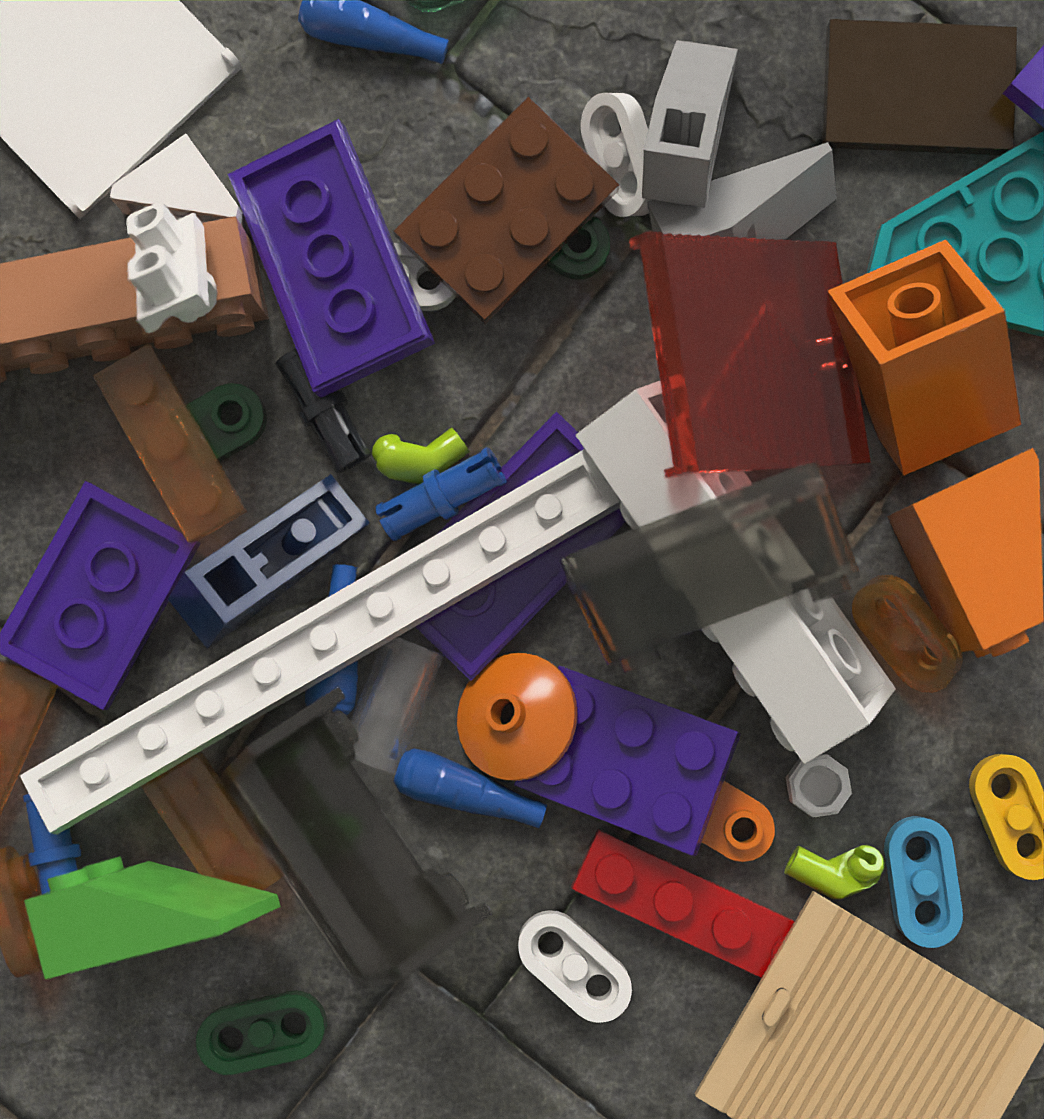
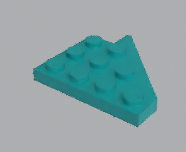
[866,131,1044,337]

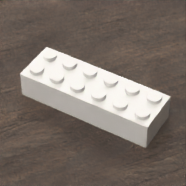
[576,375,896,764]

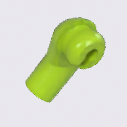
[372,427,470,485]
[784,845,885,900]

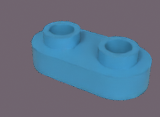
[884,816,963,948]

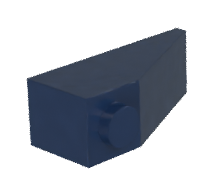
[168,474,370,649]

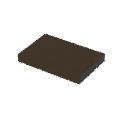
[823,19,1017,155]

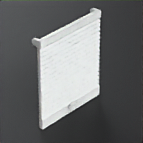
[0,0,242,219]

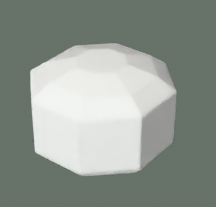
[786,754,852,818]

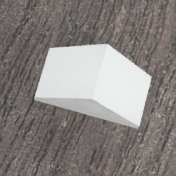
[110,134,247,232]

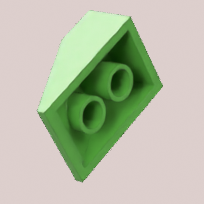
[24,856,281,979]

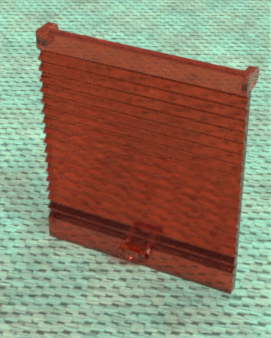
[629,231,871,479]

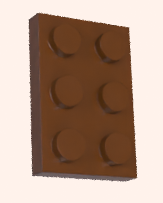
[394,97,620,324]

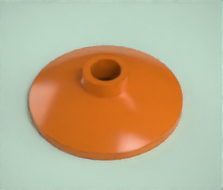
[457,653,577,781]

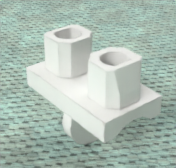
[127,202,217,334]

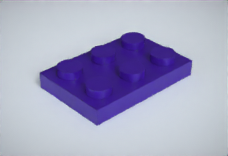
[0,481,201,710]
[514,665,741,856]

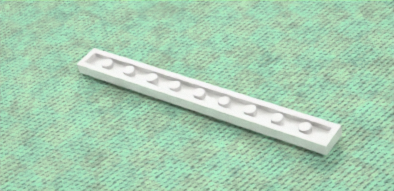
[20,450,621,834]

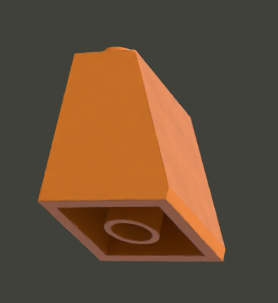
[828,240,1021,475]
[887,448,1044,658]

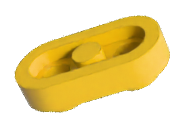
[969,754,1044,880]

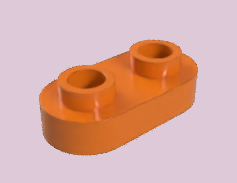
[702,781,775,862]

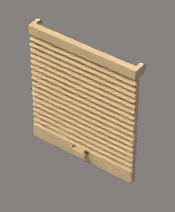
[694,891,1044,1119]

